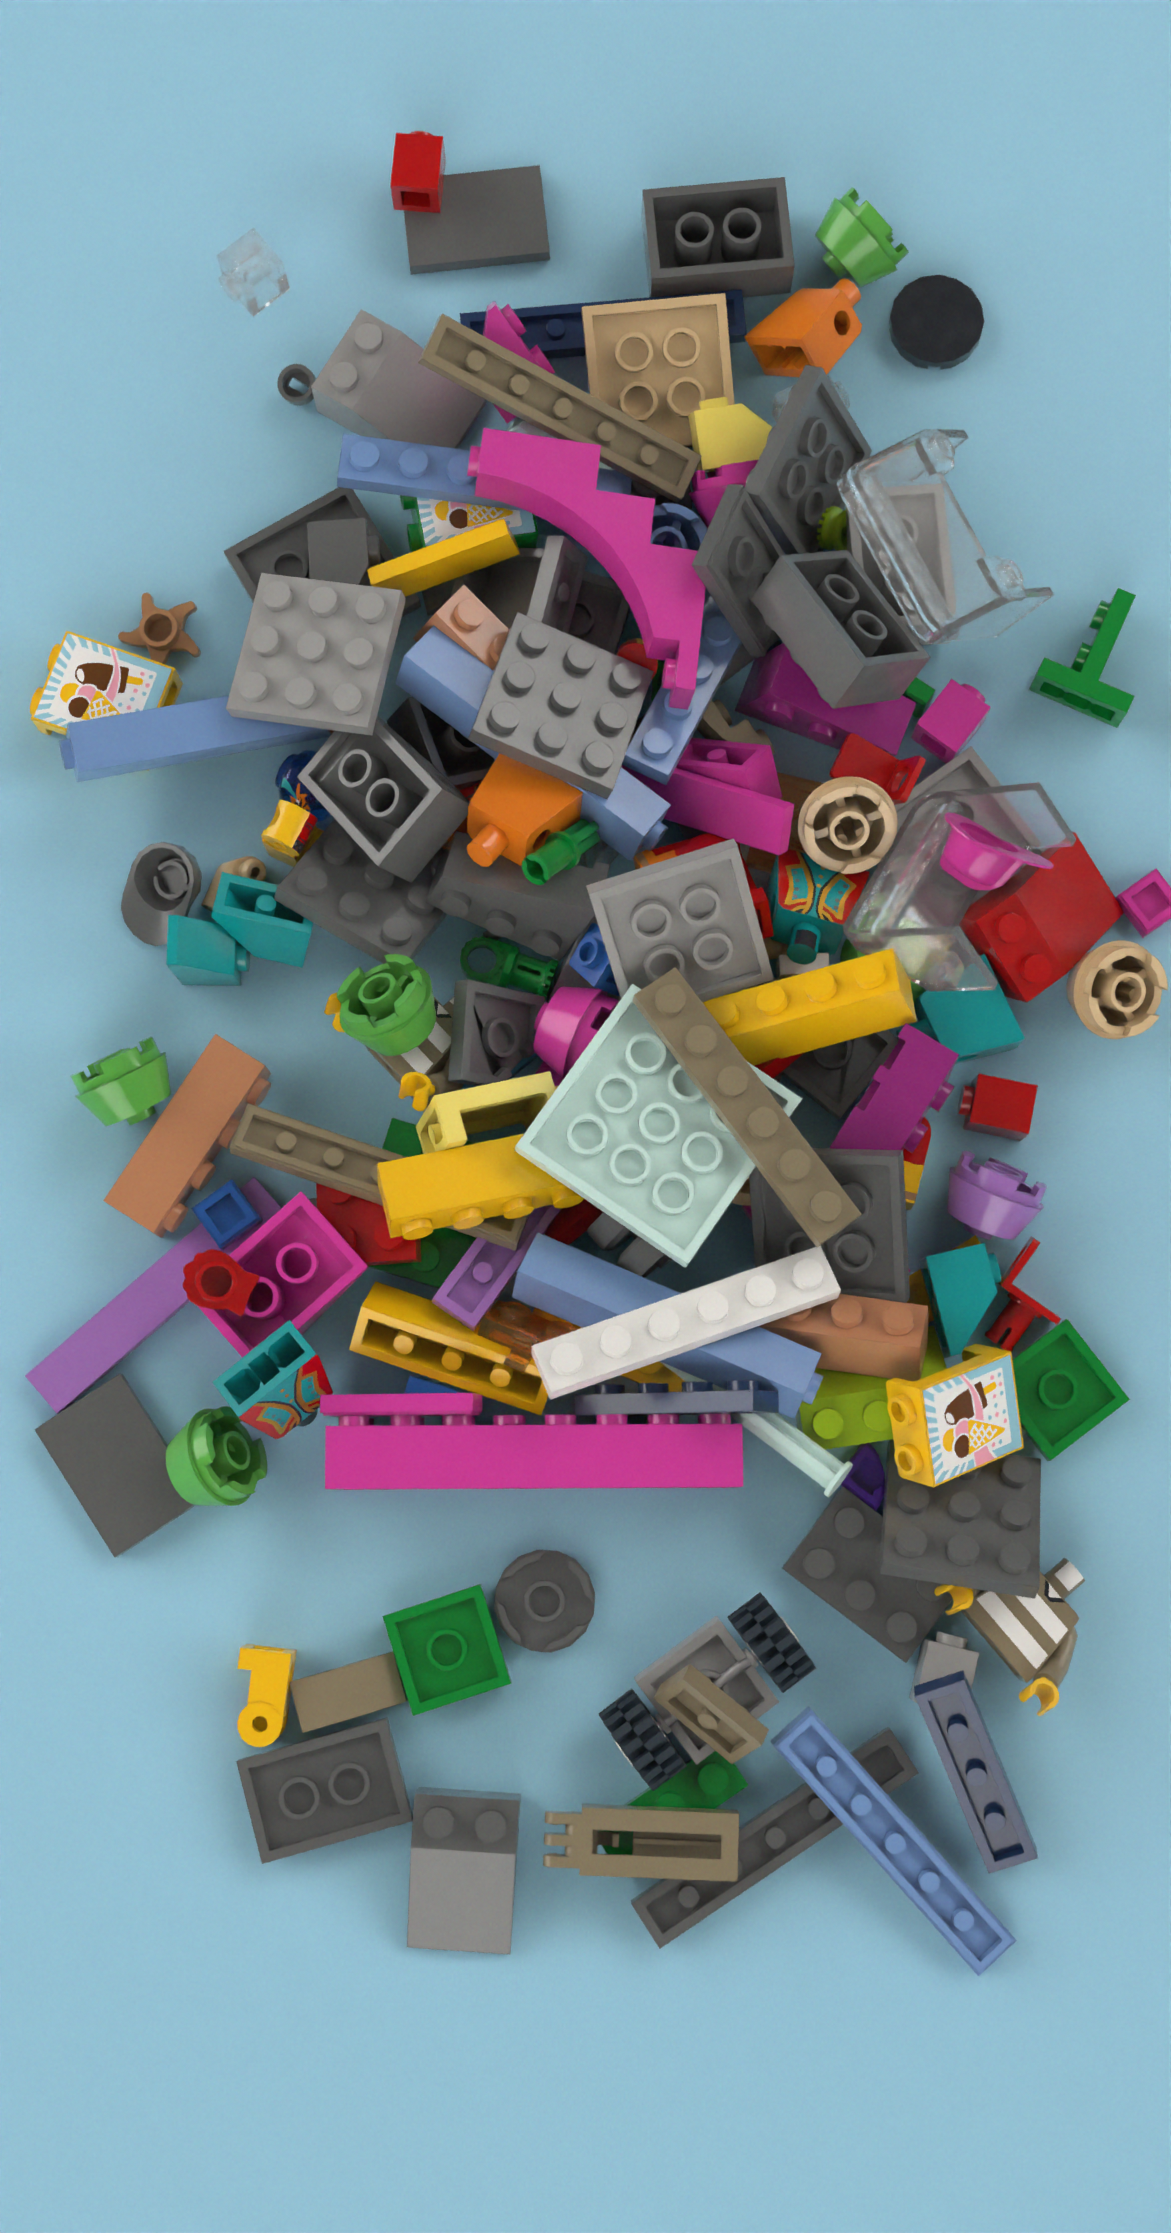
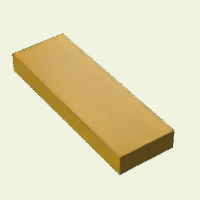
[367,519,520,597]

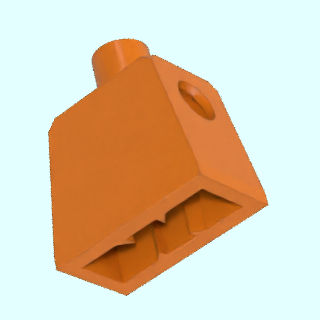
[744,278,862,377]
[467,753,583,867]

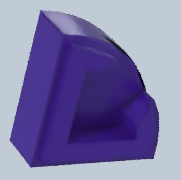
[840,1443,885,1511]

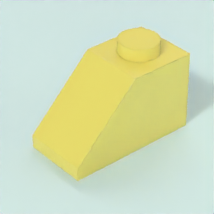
[688,397,773,473]

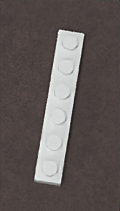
[531,1246,841,1400]

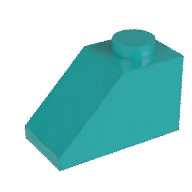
[211,872,313,968]
[166,915,250,986]
[919,1243,1001,1358]

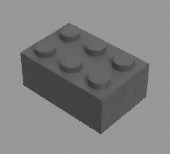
[641,177,795,297]
[751,550,931,709]

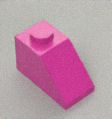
[676,738,782,799]

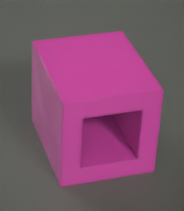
[911,679,991,764]

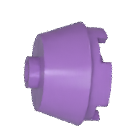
[947,1151,1047,1240]

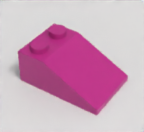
[198,1191,369,1358]

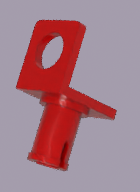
[829,733,926,805]
[984,1236,1061,1353]

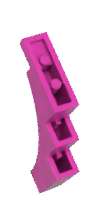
[467,428,706,710]

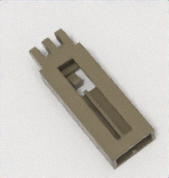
[543,1804,739,1882]

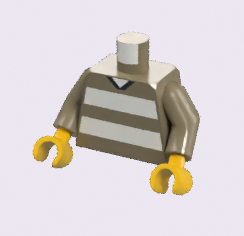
[324,992,464,1112]
[934,1558,1085,1716]

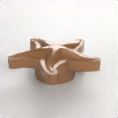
[118,593,201,664]

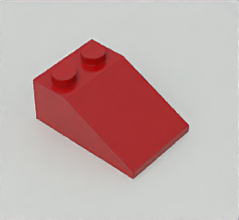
[955,832,1124,1003]

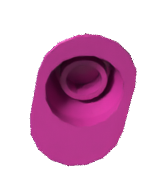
[940,812,1054,890]

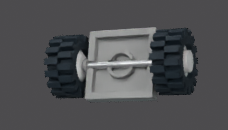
[598,1592,816,1791]

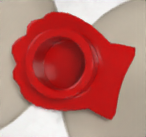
[182,1249,260,1316]

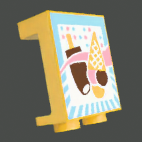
[30,630,183,771]
[886,1343,1024,1488]

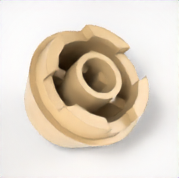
[798,777,898,874]
[1066,940,1168,1039]

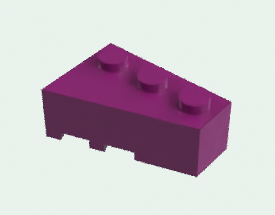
[734,643,916,756]
[829,1023,959,1154]

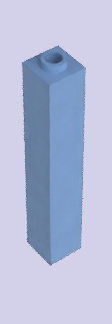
[395,626,671,861]
[59,695,331,782]
[512,1232,823,1419]

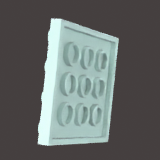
[515,984,802,1268]

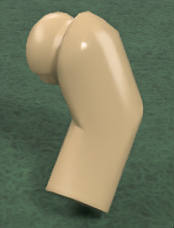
[201,856,267,911]

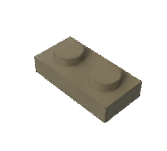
[654,1664,769,1764]

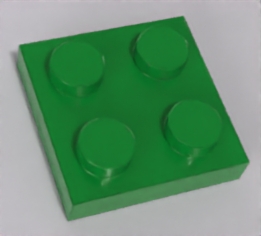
[1012,1319,1130,1461]
[383,1584,512,1716]

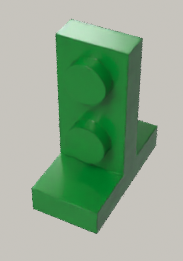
[1029,588,1136,728]

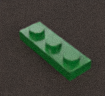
[598,1751,748,1855]

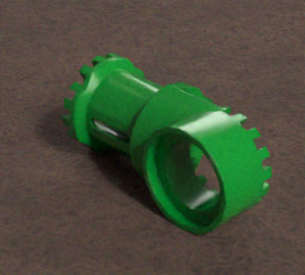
[460,936,559,1002]

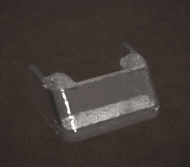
[837,429,1054,644]
[843,782,1076,991]

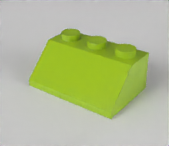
[795,1325,947,1450]

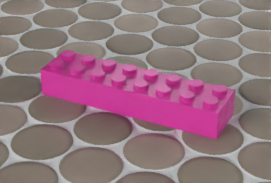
[325,1414,743,1490]

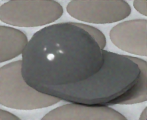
[121,842,202,946]

